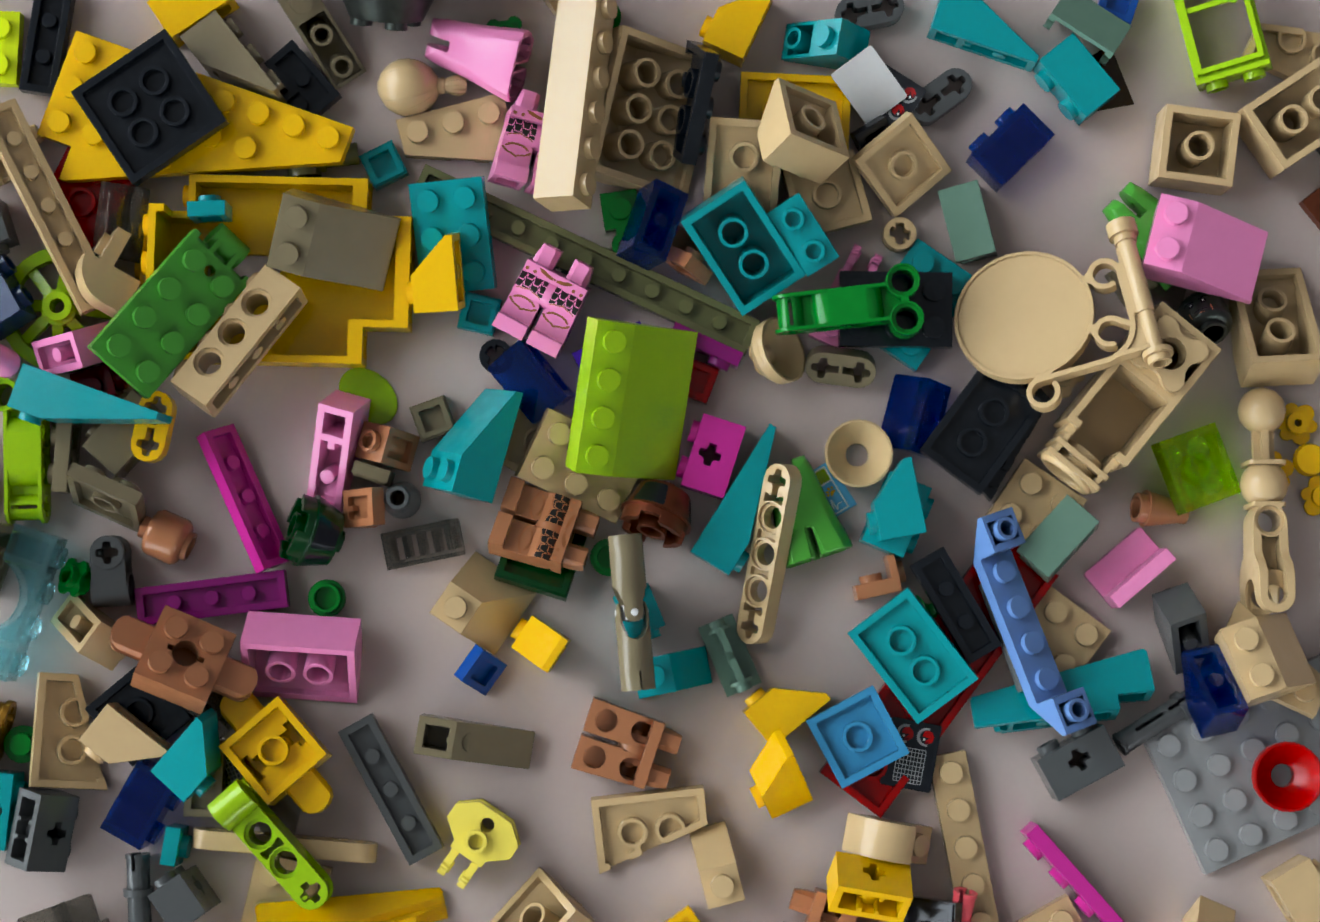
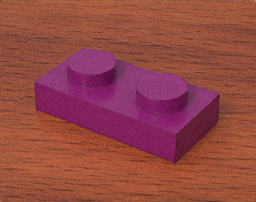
[673,322,744,372]

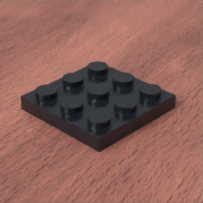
[71,29,230,187]

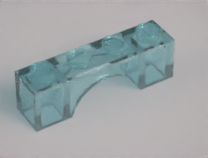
[0,523,68,682]

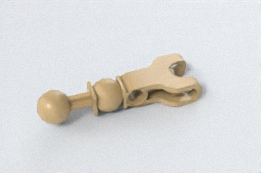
[1237,387,1296,616]

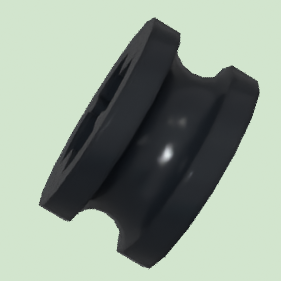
[479,339,513,374]

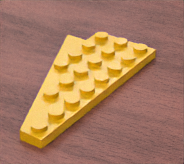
[37,30,356,183]

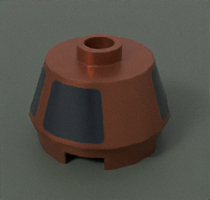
[620,479,691,548]

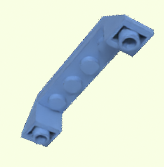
[973,507,1097,736]

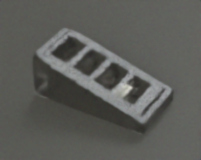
[380,518,465,570]

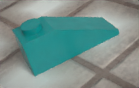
[926,0,1039,72]

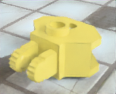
[437,799,521,889]

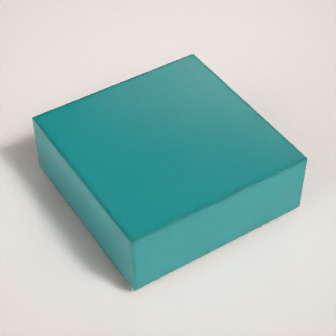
[359,140,409,191]
[457,291,503,337]

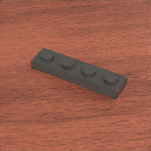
[338,713,444,866]

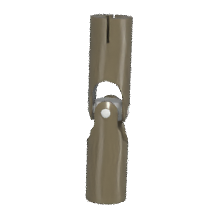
[608,533,656,692]

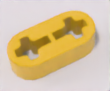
[131,391,177,463]

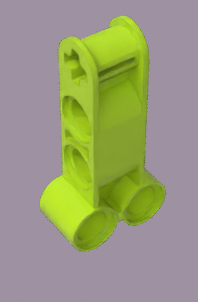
[0,378,51,525]
[207,777,334,910]

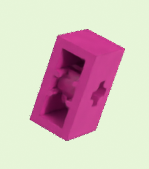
[676,413,746,500]

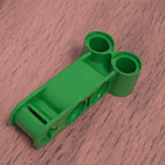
[772,263,924,339]

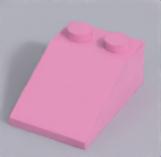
[1142,193,1268,304]

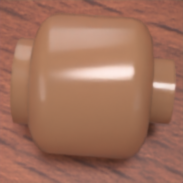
[137,510,197,565]

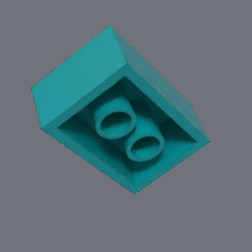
[680,176,806,316]

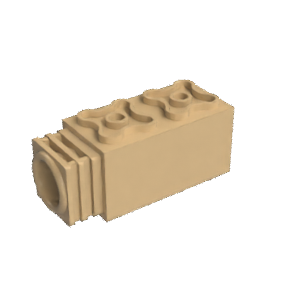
[1036,301,1222,495]

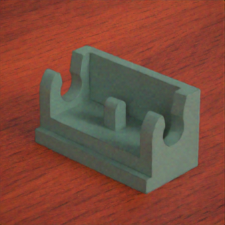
[1043,0,1131,66]
[938,180,998,264]
[1016,494,1099,583]

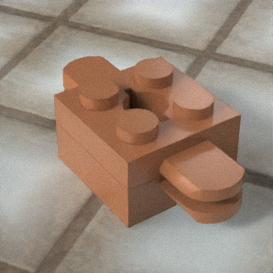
[109,605,258,714]

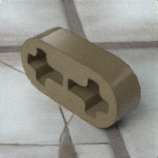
[806,345,876,388]

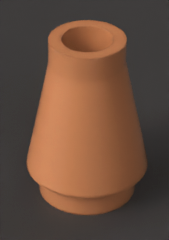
[1130,490,1190,527]

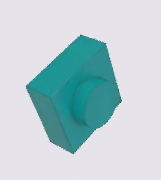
[187,195,233,223]
[160,823,193,867]

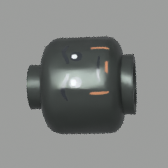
[1178,292,1233,344]

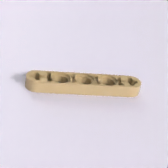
[737,464,802,644]
[192,827,378,863]

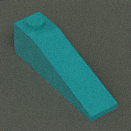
[7,363,173,426]
[690,424,776,576]

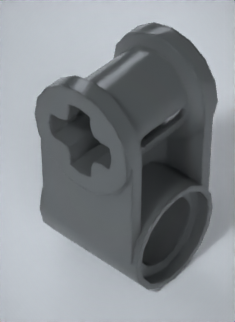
[90,535,135,608]

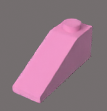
[307,390,371,513]

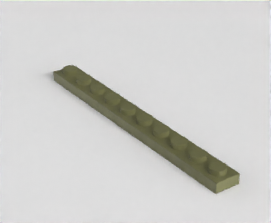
[417,164,761,356]

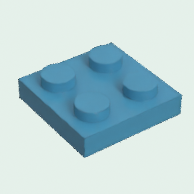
[806,685,909,789]

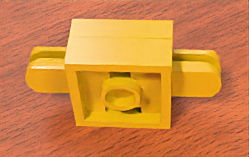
[218,693,334,814]

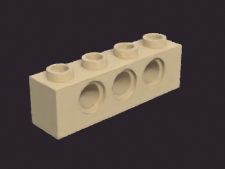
[170,264,308,418]

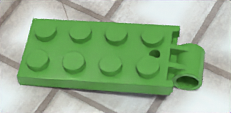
[87,223,250,399]

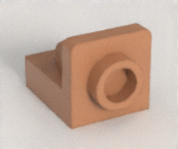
[657,225,714,286]
[355,421,420,472]
[343,487,385,528]
[852,554,906,601]

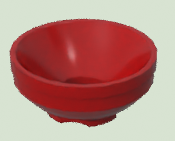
[1251,742,1320,812]

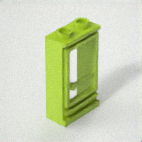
[1174,0,1273,94]

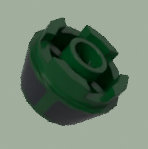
[279,494,346,566]

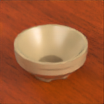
[749,317,806,385]
[824,419,893,488]

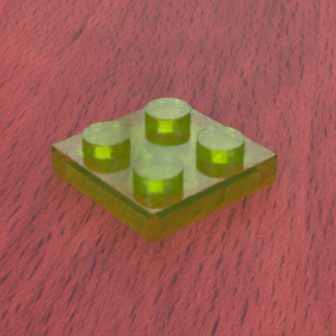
[1151,422,1241,516]

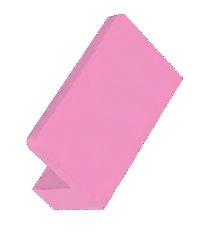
[1084,528,1176,608]

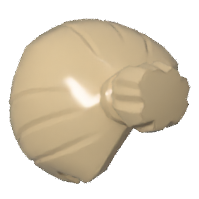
[377,58,467,117]

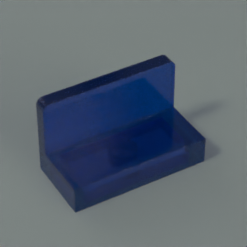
[488,338,575,424]
[881,374,951,458]

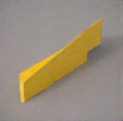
[255,887,448,922]

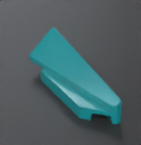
[970,649,1155,733]

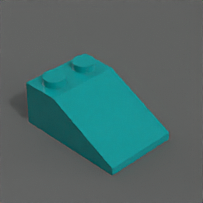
[422,388,523,503]

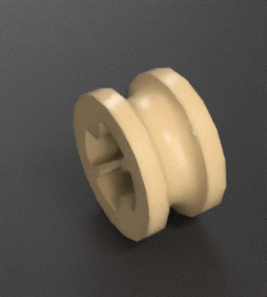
[882,217,917,253]

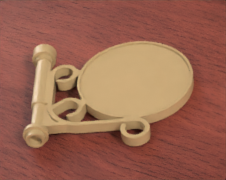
[954,216,1174,413]

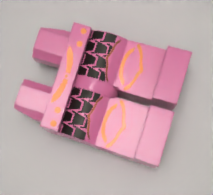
[487,89,544,195]
[492,243,594,359]

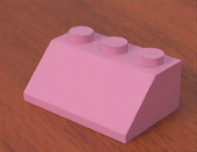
[240,611,362,703]

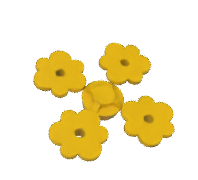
[1274,403,1320,516]

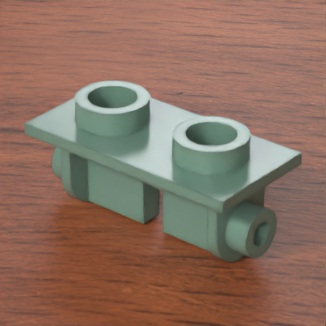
[698,614,762,697]

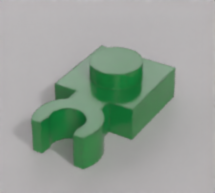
[600,189,642,255]

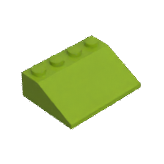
[565,316,698,480]

